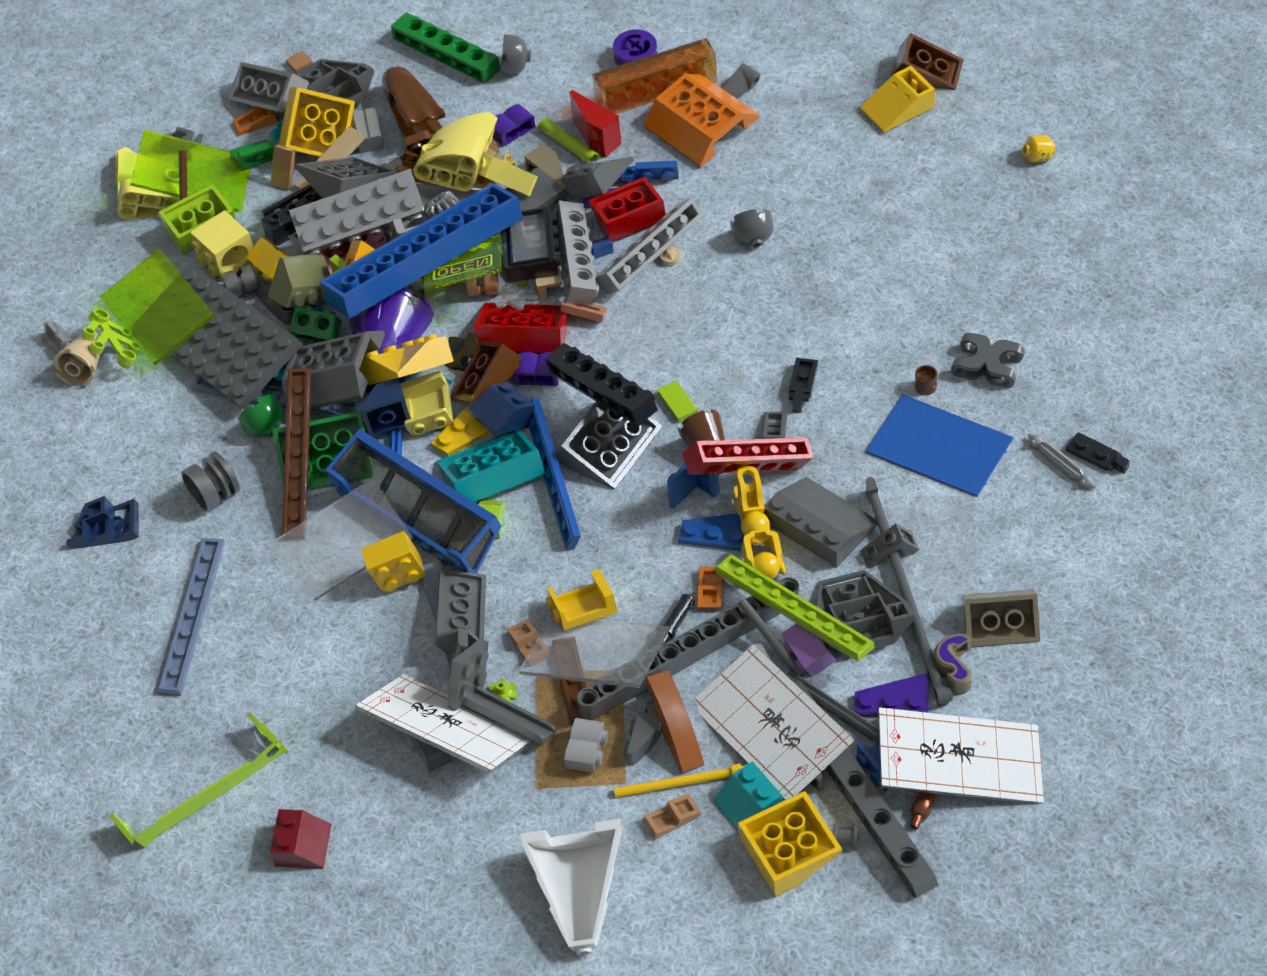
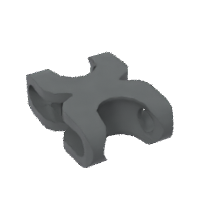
[951,333,1025,388]

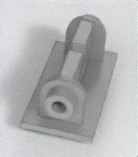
[41,320,74,354]

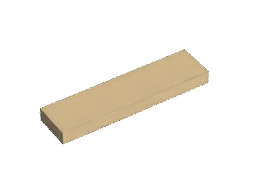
[294,126,365,193]

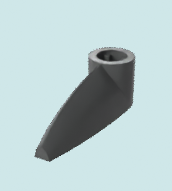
[722,63,761,99]
[256,291,299,325]

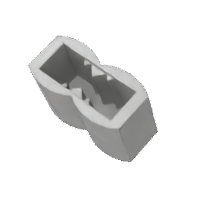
[564,718,609,773]

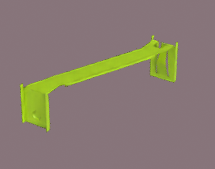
[109,712,289,848]

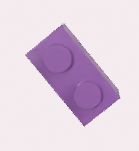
[781,623,836,677]

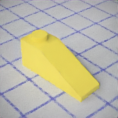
[472,153,538,196]

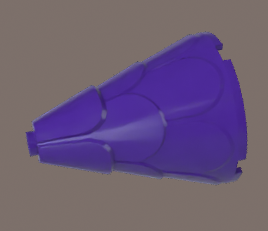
[349,288,434,393]

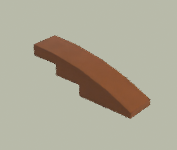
[645,670,705,774]

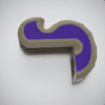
[934,634,972,694]

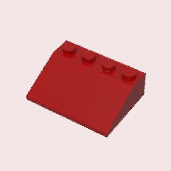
[473,302,569,354]

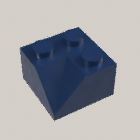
[359,378,411,438]

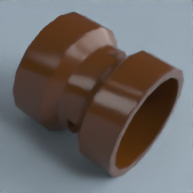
[915,365,937,395]

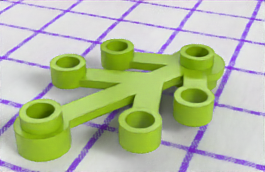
[81,308,142,369]

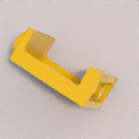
[545,569,618,631]

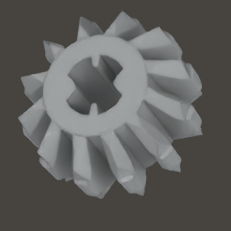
[424,191,459,219]

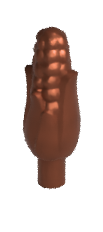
[909,789,937,830]

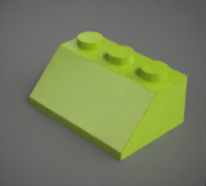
[158,184,236,255]

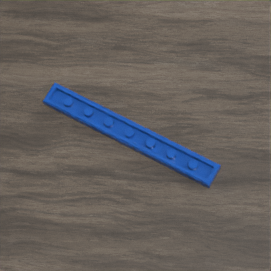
[529,398,581,551]

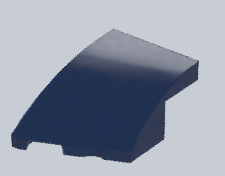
[66,496,139,548]

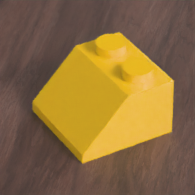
[246,237,290,283]

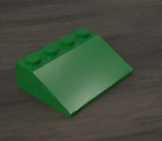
[272,411,374,490]

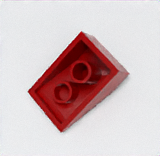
[569,90,622,158]

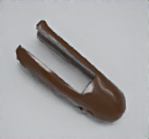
[382,66,446,137]

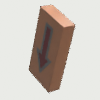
[560,298,608,322]

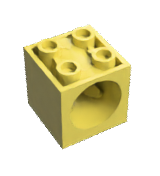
[190,210,253,282]

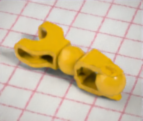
[733,466,786,580]

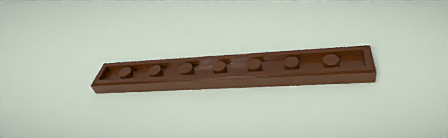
[282,368,312,540]

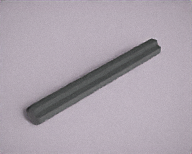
[786,671,880,744]

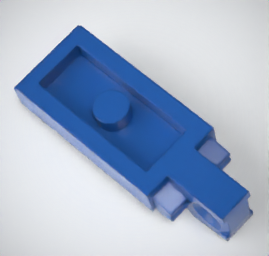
[620,160,679,183]

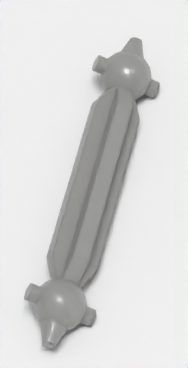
[1027,433,1096,489]

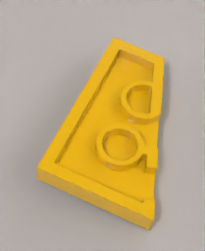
[431,404,492,456]

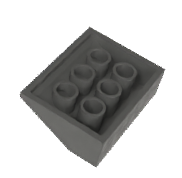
[295,157,399,199]
[555,401,662,489]
[764,477,877,568]

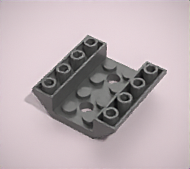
[281,331,385,410]

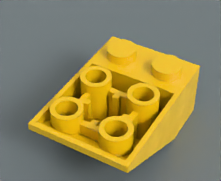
[860,66,935,133]

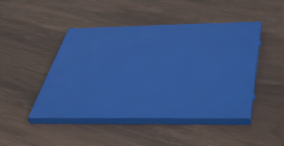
[866,394,1013,497]

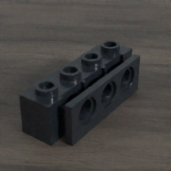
[261,184,323,247]

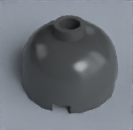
[501,34,531,75]
[730,209,774,248]

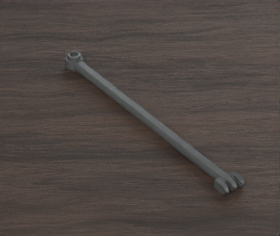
[866,477,953,707]

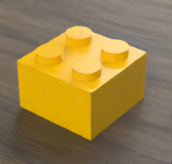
[361,531,426,593]

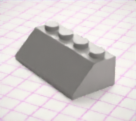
[227,62,309,113]

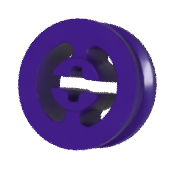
[613,29,658,73]

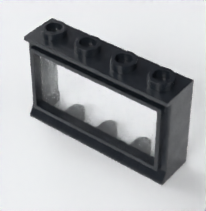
[501,204,562,283]

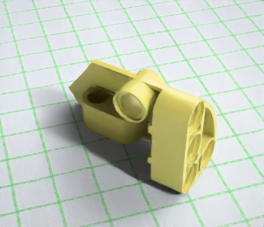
[413,112,497,191]
[115,147,179,220]

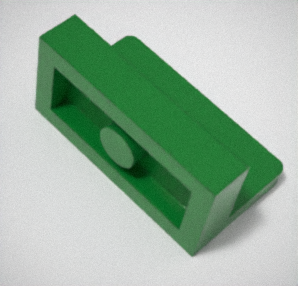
[230,140,278,170]

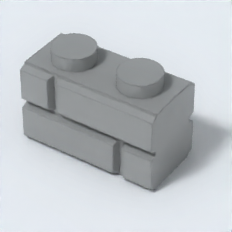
[350,108,384,153]

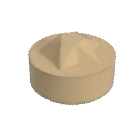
[659,246,681,266]

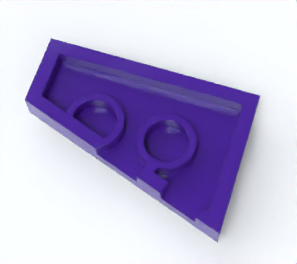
[854,673,928,717]

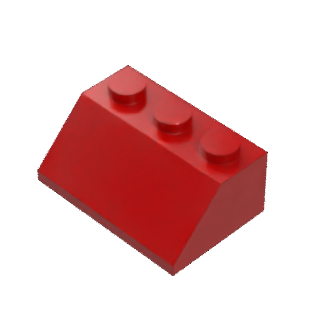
[588,177,666,242]

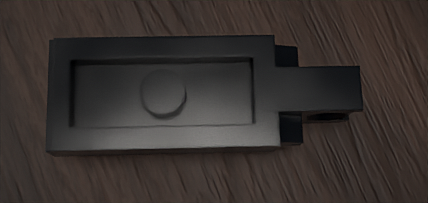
[789,357,818,413]
[1066,432,1130,474]

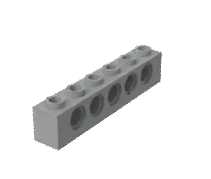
[596,198,704,294]
[555,201,599,305]

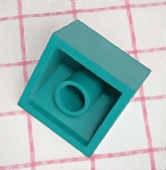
[713,761,783,831]

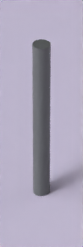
[738,598,805,676]

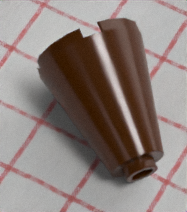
[677,409,725,475]

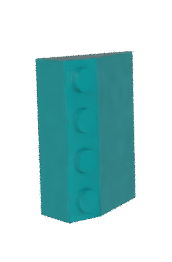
[436,430,546,503]

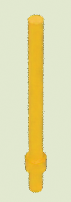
[614,763,745,798]

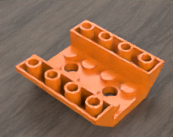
[644,74,760,167]

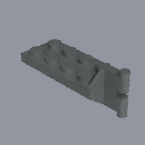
[435,567,486,677]

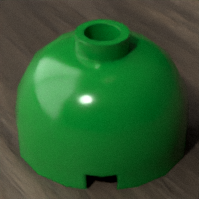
[238,394,284,437]

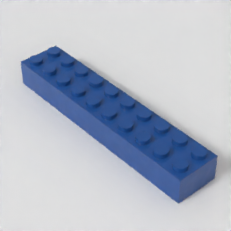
[319,183,523,319]

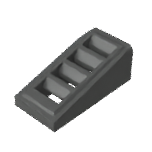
[762,412,787,439]

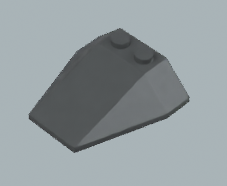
[295,59,374,107]
[817,570,915,656]

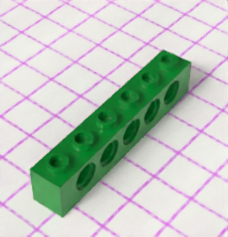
[391,12,500,84]

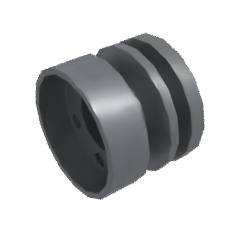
[181,451,240,511]

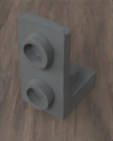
[861,523,920,568]

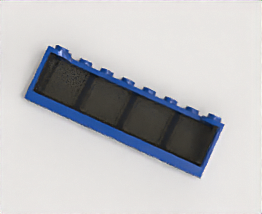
[325,429,502,573]

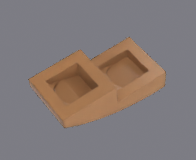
[506,619,552,668]
[643,794,701,840]

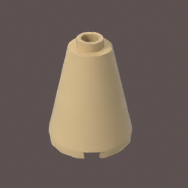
[52,332,101,386]

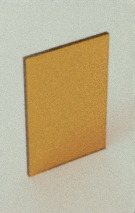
[537,672,626,789]

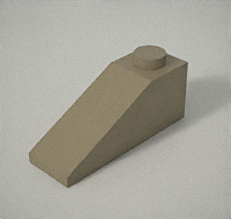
[524,143,569,201]

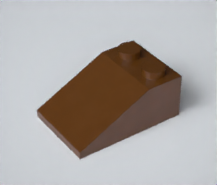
[891,33,964,90]
[450,340,522,404]

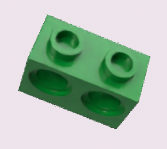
[289,306,342,342]

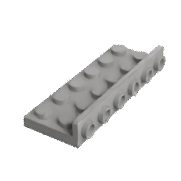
[289,169,426,255]

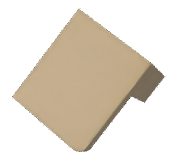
[535,266,563,300]

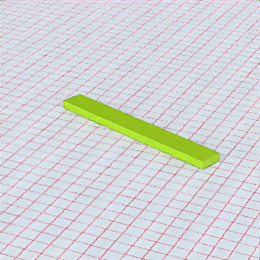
[715,554,874,662]

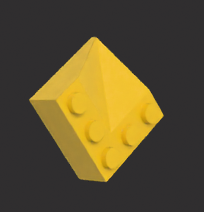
[279,87,355,157]
[360,334,453,385]
[738,791,842,897]

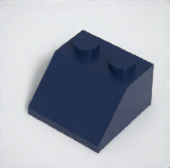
[467,382,534,436]

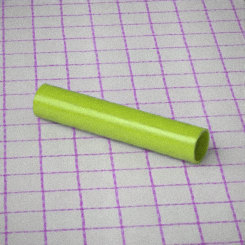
[538,118,599,163]

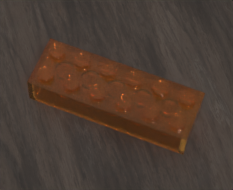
[592,38,717,114]

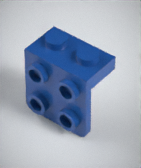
[667,462,720,509]

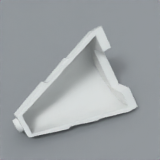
[521,819,622,956]

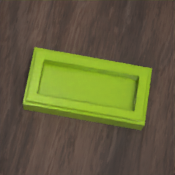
[657,380,698,423]

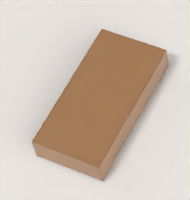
[270,145,296,190]

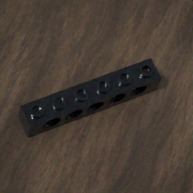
[545,343,658,427]

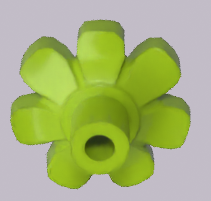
[489,679,518,702]

